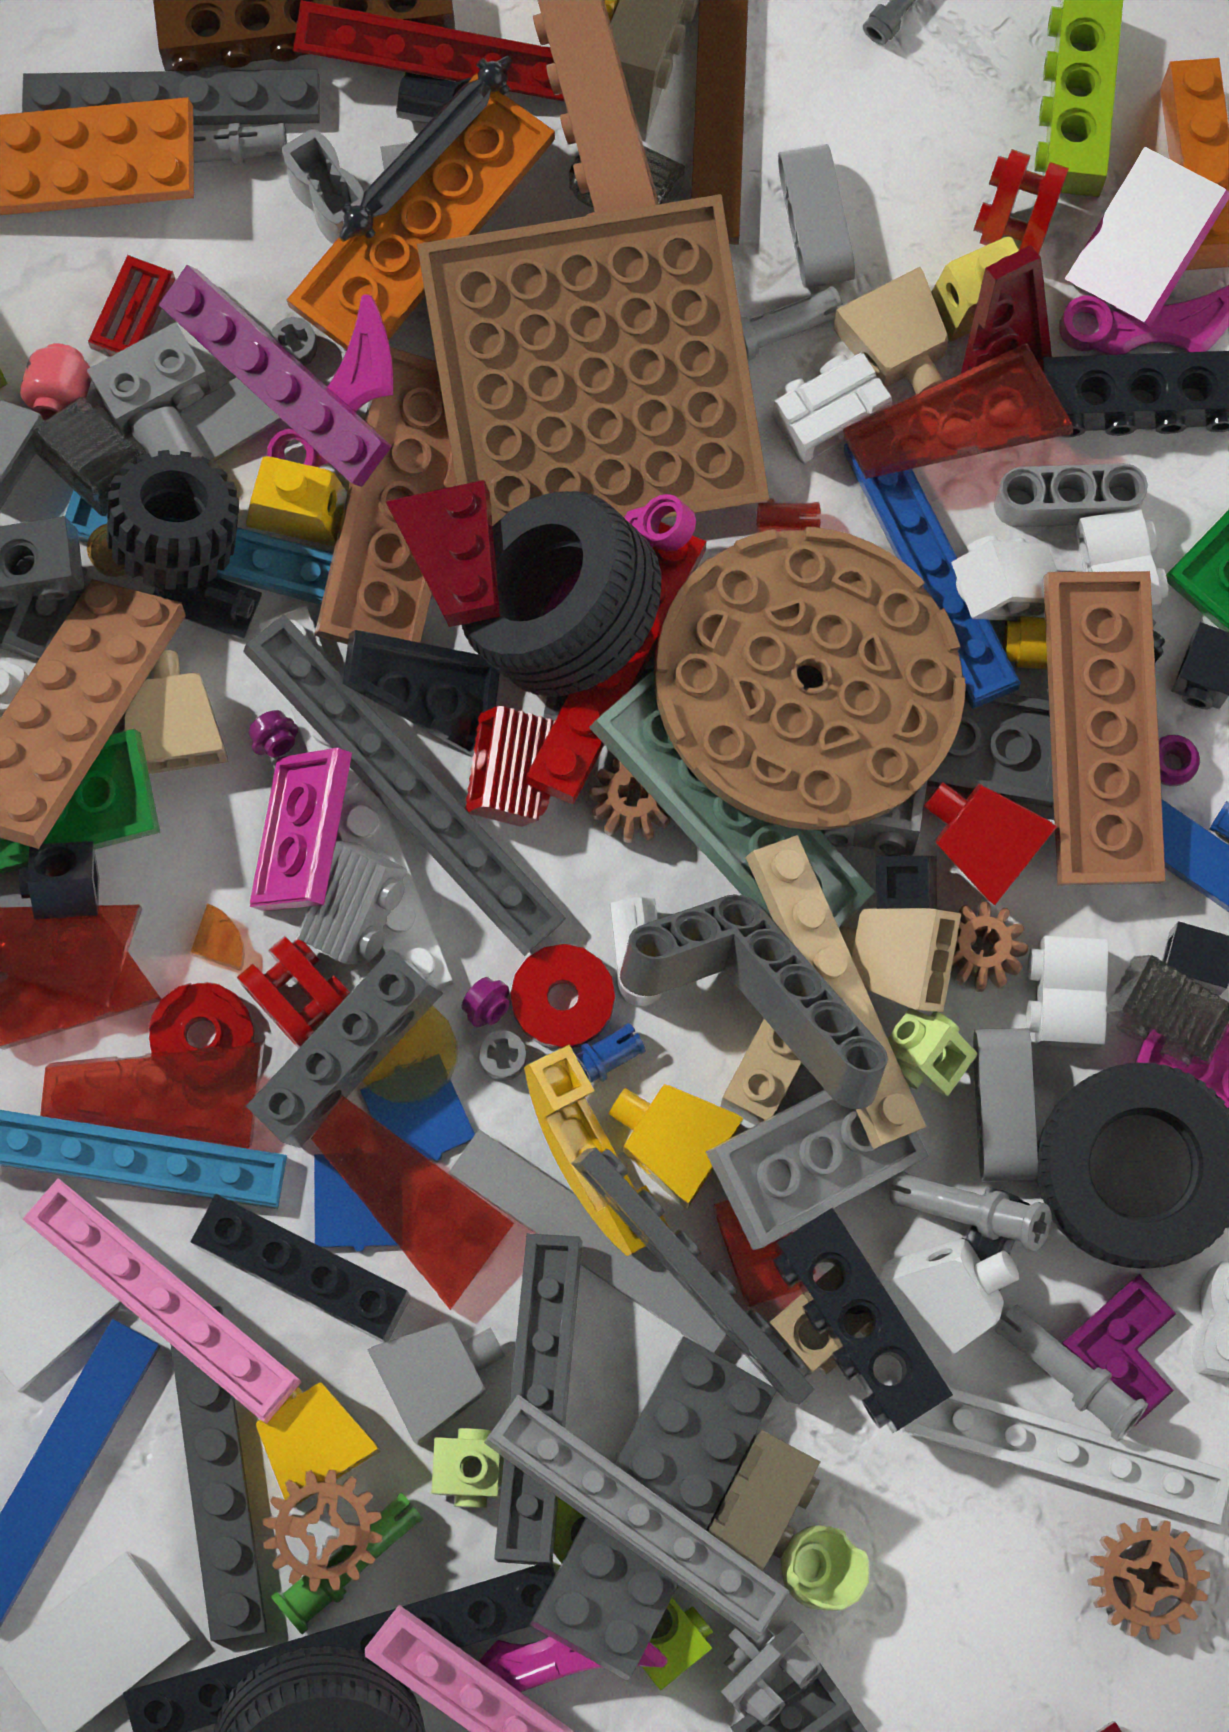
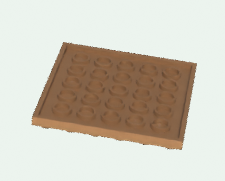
[417,194,770,525]

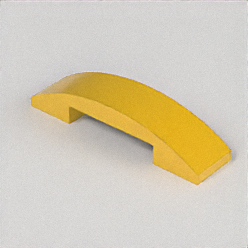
[524,1045,671,1256]

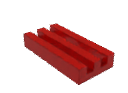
[88,255,175,356]

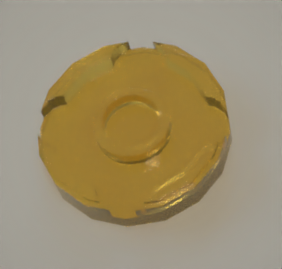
[362,1006,458,1103]

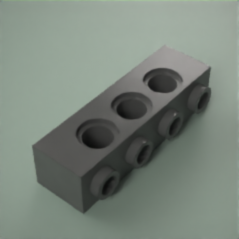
[0,516,84,609]
[246,949,443,1148]

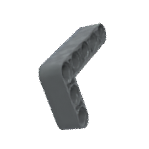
[620,894,888,1109]

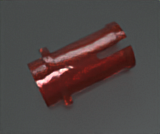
[756,498,821,533]

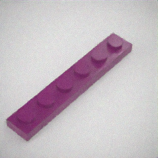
[159,265,392,487]

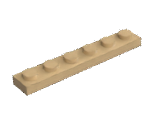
[746,835,926,1149]

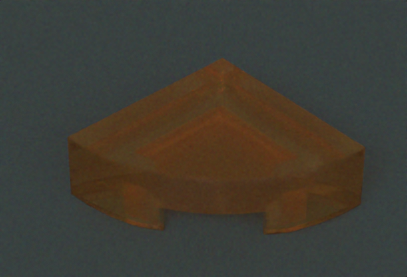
[190,904,245,971]

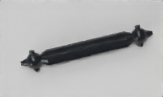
[338,56,512,242]

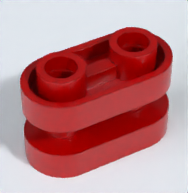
[973,149,1069,254]
[236,936,350,1049]

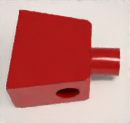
[924,782,1057,905]

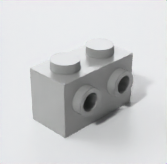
[87,322,211,437]

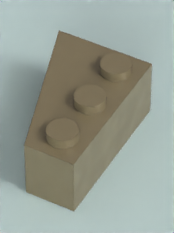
[610,0,698,142]
[707,1430,821,1572]

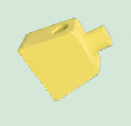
[931,237,1019,342]

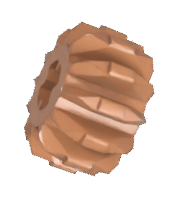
[589,757,670,843]
[951,902,1028,992]

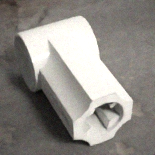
[610,896,662,1007]

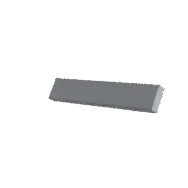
[448,1129,726,1353]
[484,1395,790,1641]

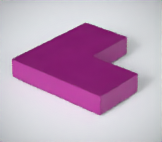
[1062,1274,1176,1427]

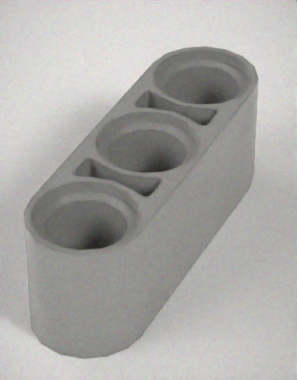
[778,144,855,288]
[994,463,1148,527]
[973,1028,1038,1182]

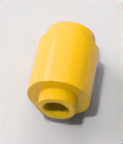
[1003,616,1048,670]

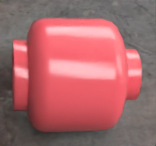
[20,343,91,422]

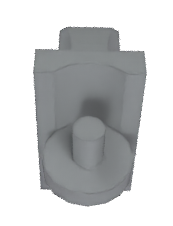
[721,1621,822,1726]

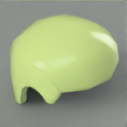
[780,1525,869,1611]

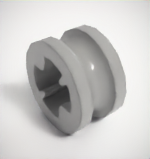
[271,317,317,366]
[479,1030,527,1081]

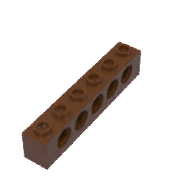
[153,0,455,71]

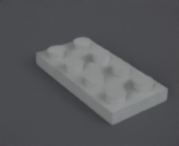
[706,1089,929,1250]

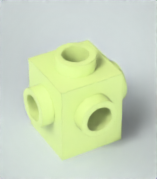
[887,1008,978,1096]
[431,1428,504,1508]

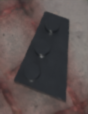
[342,630,500,757]

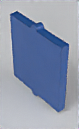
[360,1054,475,1172]
[314,1148,403,1252]

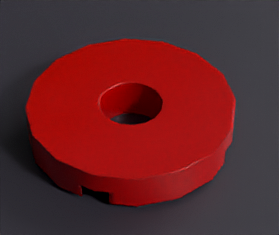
[510,944,615,1049]
[149,982,255,1088]

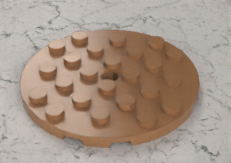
[654,527,966,830]

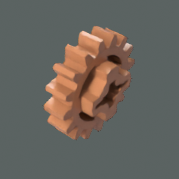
[263,1469,383,1592]
[1087,1518,1210,1640]

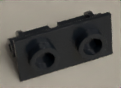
[153,577,262,640]

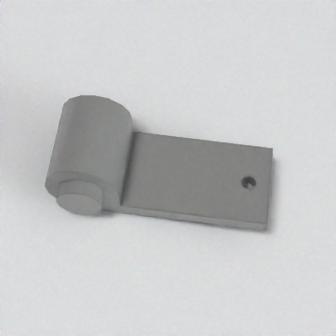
[131,377,282,463]

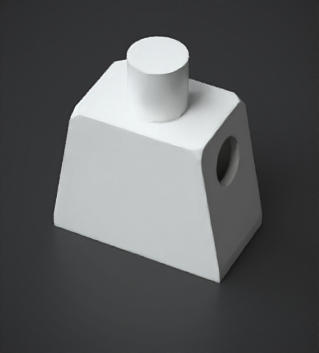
[879,1239,1019,1367]

